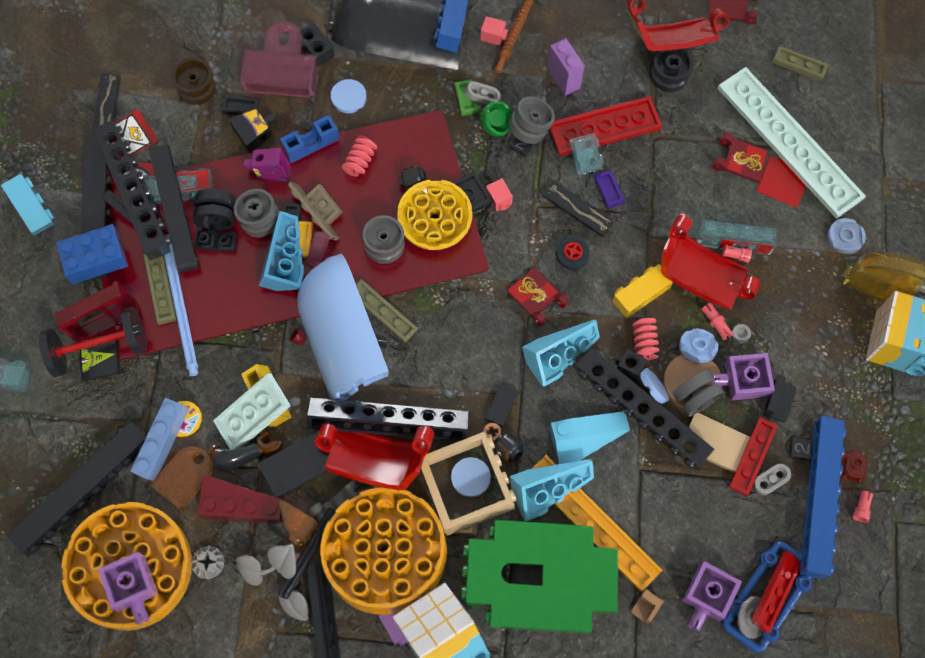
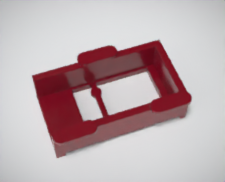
[54,280,140,343]

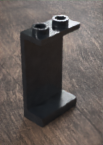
[258,431,329,500]

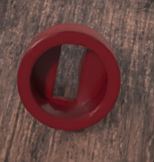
[289,328,306,345]

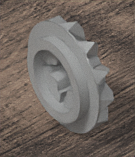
[191,546,224,579]

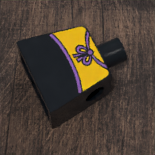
[229,109,276,153]

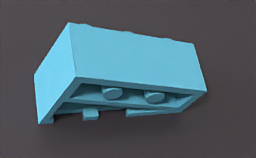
[1,174,54,236]

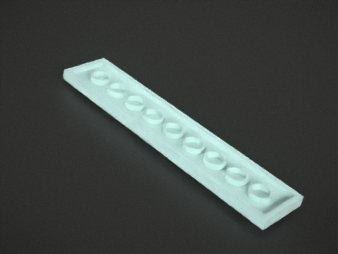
[718,67,866,219]

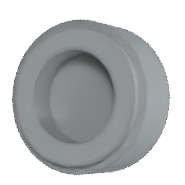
[731,324,751,344]

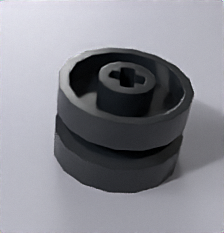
[650,49,693,93]
[192,189,236,231]

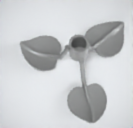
[236,544,309,621]

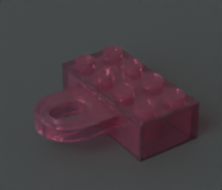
[240,21,318,98]

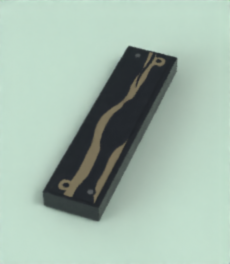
[91,74,121,135]
[543,181,614,238]

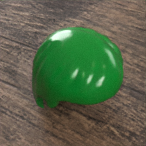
[479,101,512,137]

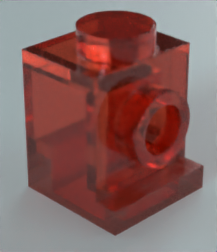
[841,450,867,482]

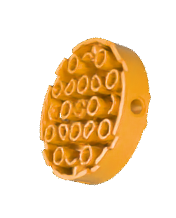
[321,487,447,615]
[61,502,192,631]

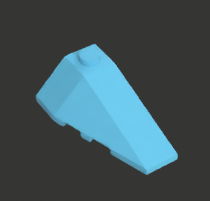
[549,412,630,464]

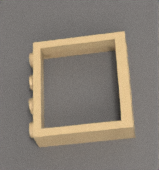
[421,432,517,536]

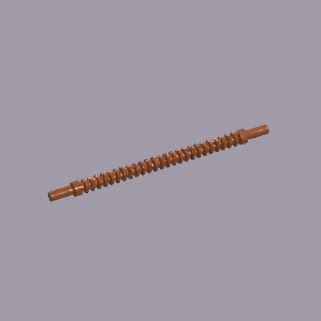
[494,0,535,74]

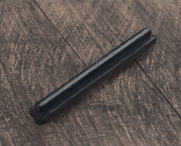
[278,507,336,600]

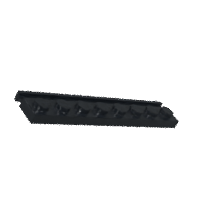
[307,564,341,658]

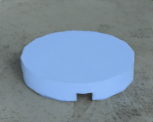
[331,79,366,113]
[827,218,866,254]
[679,328,718,363]
[640,368,669,404]
[451,457,491,497]

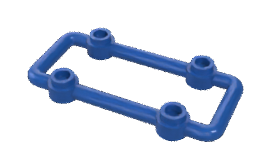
[722,541,812,653]

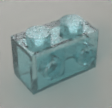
[569,133,604,175]

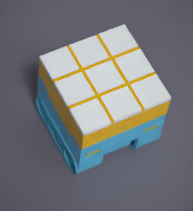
[866,291,925,376]
[393,583,490,658]

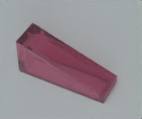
[306,231,331,268]

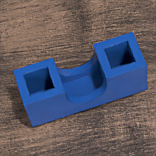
[280,115,340,163]

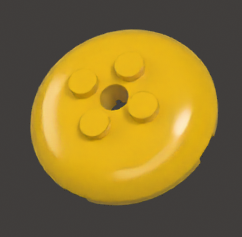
[397,180,472,250]

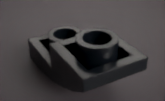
[195,230,238,252]

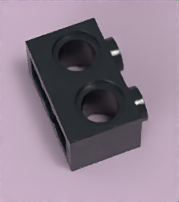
[296,22,335,67]

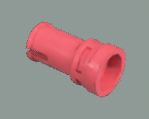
[722,244,752,263]
[852,491,873,523]

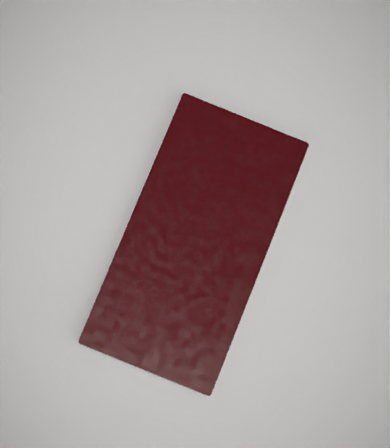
[101,110,489,360]

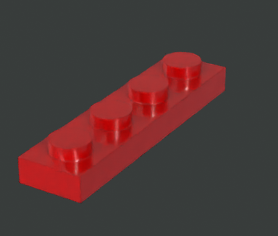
[729,417,778,496]
[751,552,801,633]

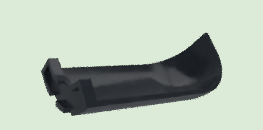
[328,0,464,70]

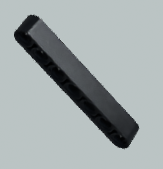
[149,144,200,273]

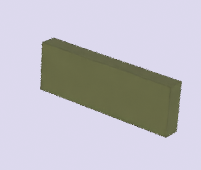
[772,46,829,82]

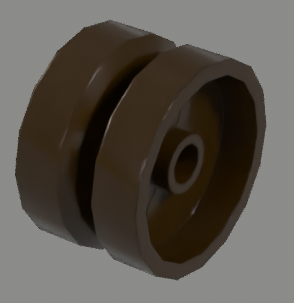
[172,58,216,105]

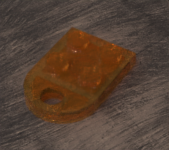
[150,447,213,511]

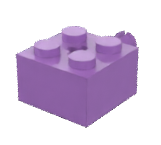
[710,353,775,400]
[98,552,158,625]
[682,561,742,632]

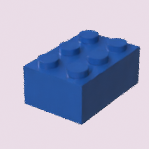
[56,224,128,285]

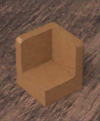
[631,590,664,625]

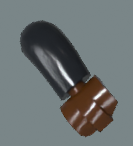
[207,431,283,471]

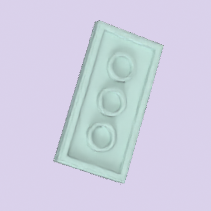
[213,374,291,450]

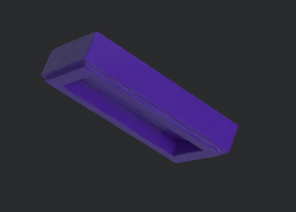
[594,170,625,209]

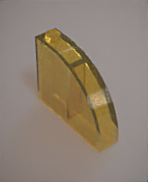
[843,252,925,303]

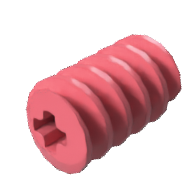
[342,135,377,177]
[632,318,659,360]

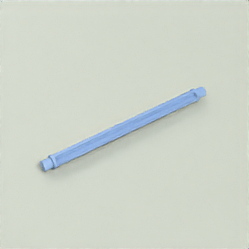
[164,235,198,376]

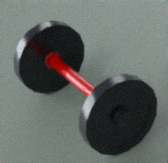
[39,306,147,377]

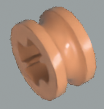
[484,423,501,442]

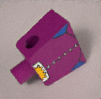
[244,148,291,181]

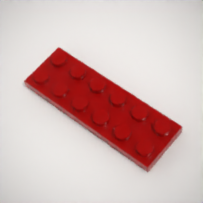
[549,96,662,157]

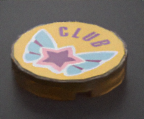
[176,400,204,440]

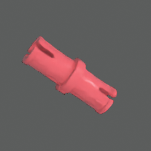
[701,303,733,340]

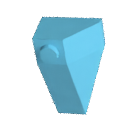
[522,320,600,387]
[510,459,594,521]

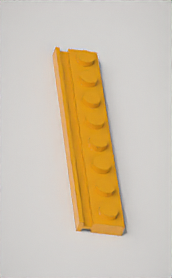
[532,455,662,592]

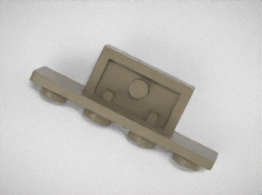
[288,182,343,241]

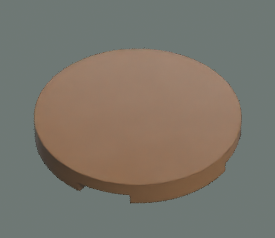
[663,354,722,408]

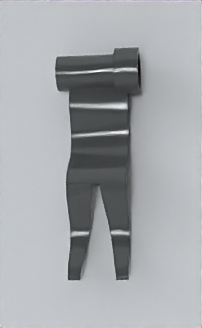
[308,480,378,522]

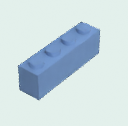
[130,398,190,481]

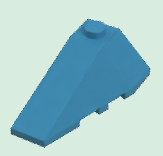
[258,211,304,291]

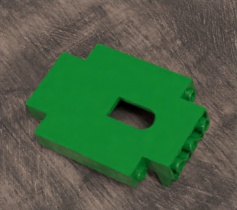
[461,520,618,634]

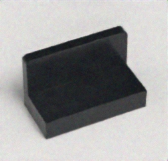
[763,375,796,423]

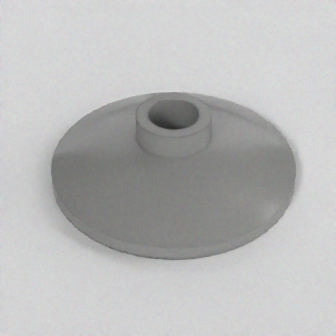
[738,596,761,639]

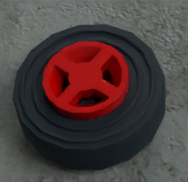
[556,237,590,270]

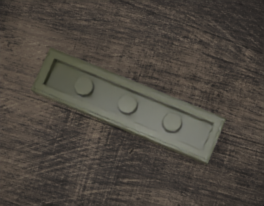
[143,254,177,325]
[356,279,418,344]

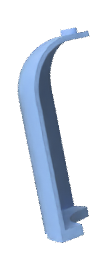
[297,254,389,401]

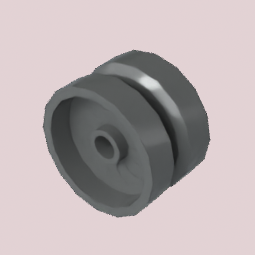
[508,96,555,144]
[234,189,279,238]
[363,216,405,264]
[672,369,725,417]

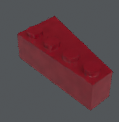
[198,475,285,524]

